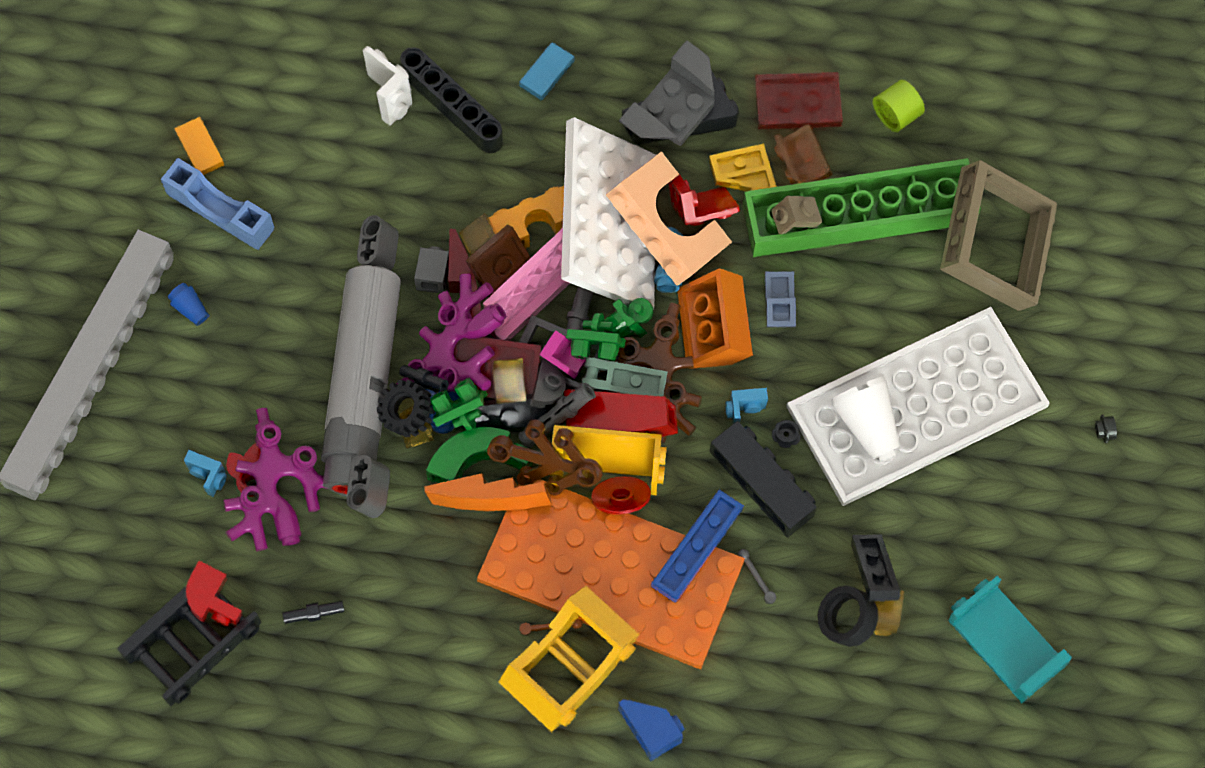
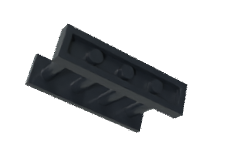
[117,585,262,707]

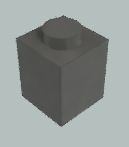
[414,246,449,293]

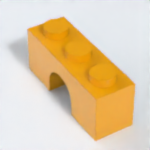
[489,186,564,248]

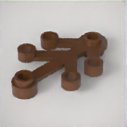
[487,420,603,495]

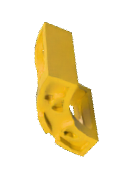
[499,586,639,732]

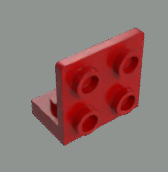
[668,174,740,226]

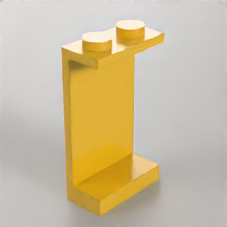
[550,425,667,495]

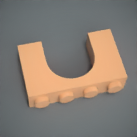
[606,152,732,286]

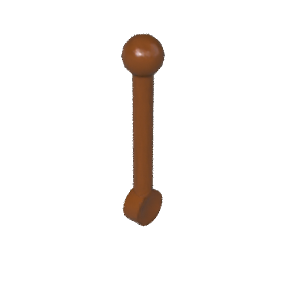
[519,619,583,635]

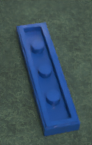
[651,490,744,603]

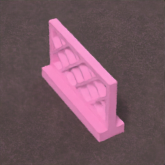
[483,228,570,341]

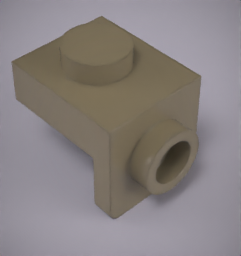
[772,196,822,234]

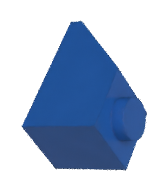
[618,699,684,761]

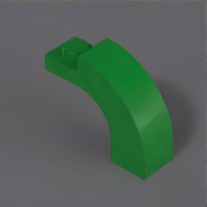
[426,427,533,484]

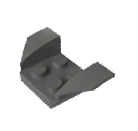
[619,40,715,146]

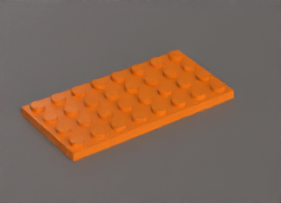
[477,475,745,670]

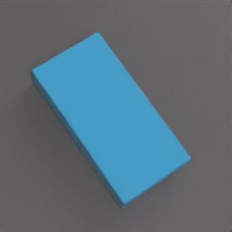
[519,43,574,100]

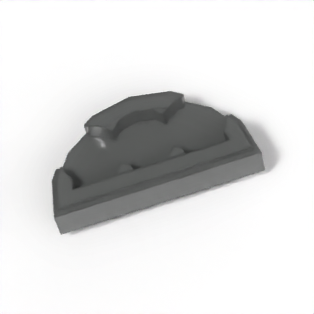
[530,358,565,408]

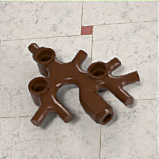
[598,303,702,443]

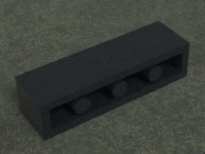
[710,421,817,538]

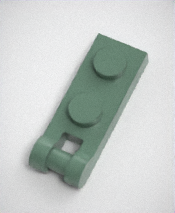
[581,358,668,396]

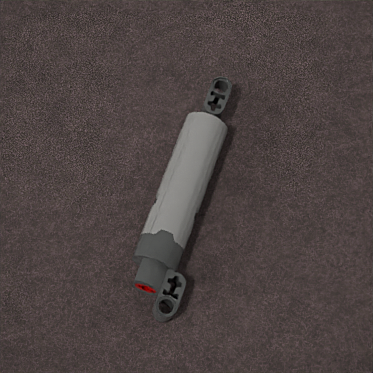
[321,215,401,518]

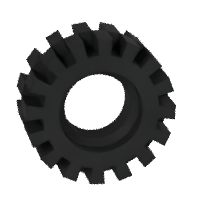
[377,380,435,437]

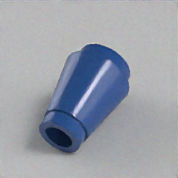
[168,283,209,326]

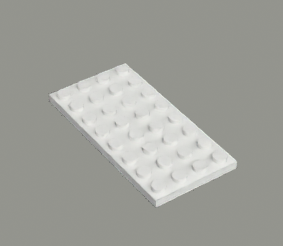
[787,307,1050,506]

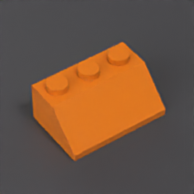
[677,268,753,369]

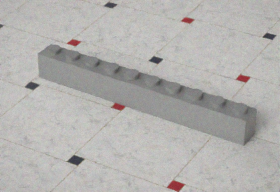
[0,230,174,501]

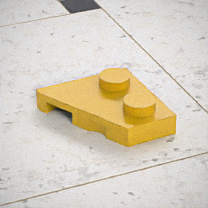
[709,144,776,191]

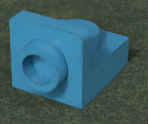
[725,388,768,424]
[184,450,227,497]

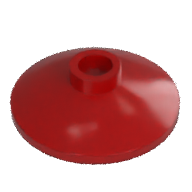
[591,476,651,514]

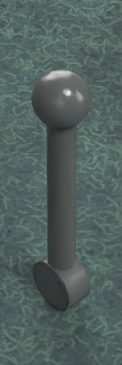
[738,549,776,604]

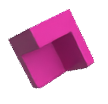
[539,331,590,379]

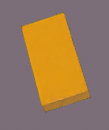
[174,117,224,175]

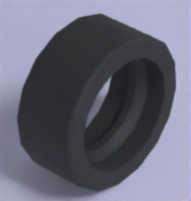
[818,585,878,647]

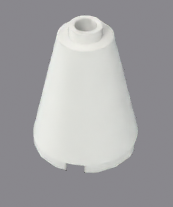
[830,376,900,462]

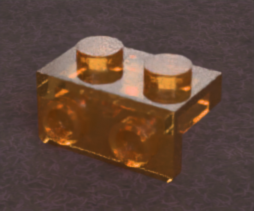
[774,124,833,185]

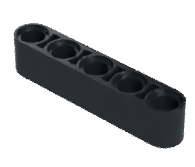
[400,47,503,153]

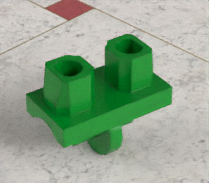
[604,298,653,338]
[566,313,626,362]
[431,378,488,431]

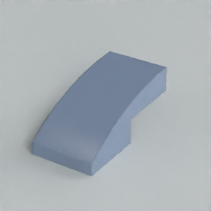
[765,271,796,327]

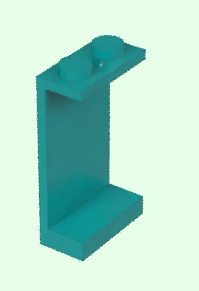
[948,576,1072,703]

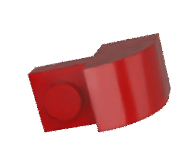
[186,561,242,626]

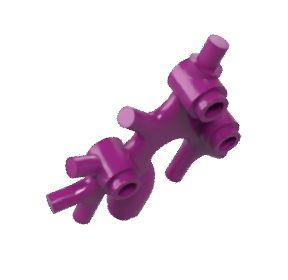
[396,274,507,393]
[223,408,327,551]

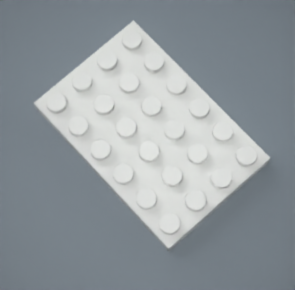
[561,117,656,310]

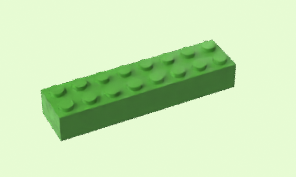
[742,158,981,257]

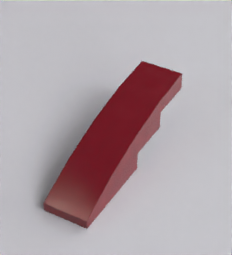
[448,229,481,318]

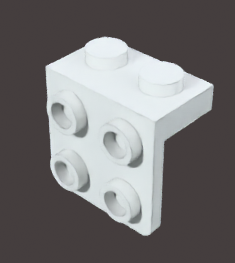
[363,46,412,126]

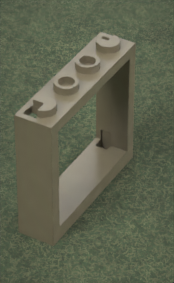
[940,160,1057,311]

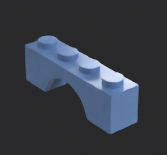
[161,158,275,250]

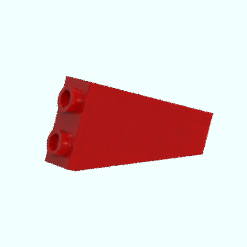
[564,389,678,437]

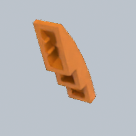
[424,473,551,511]

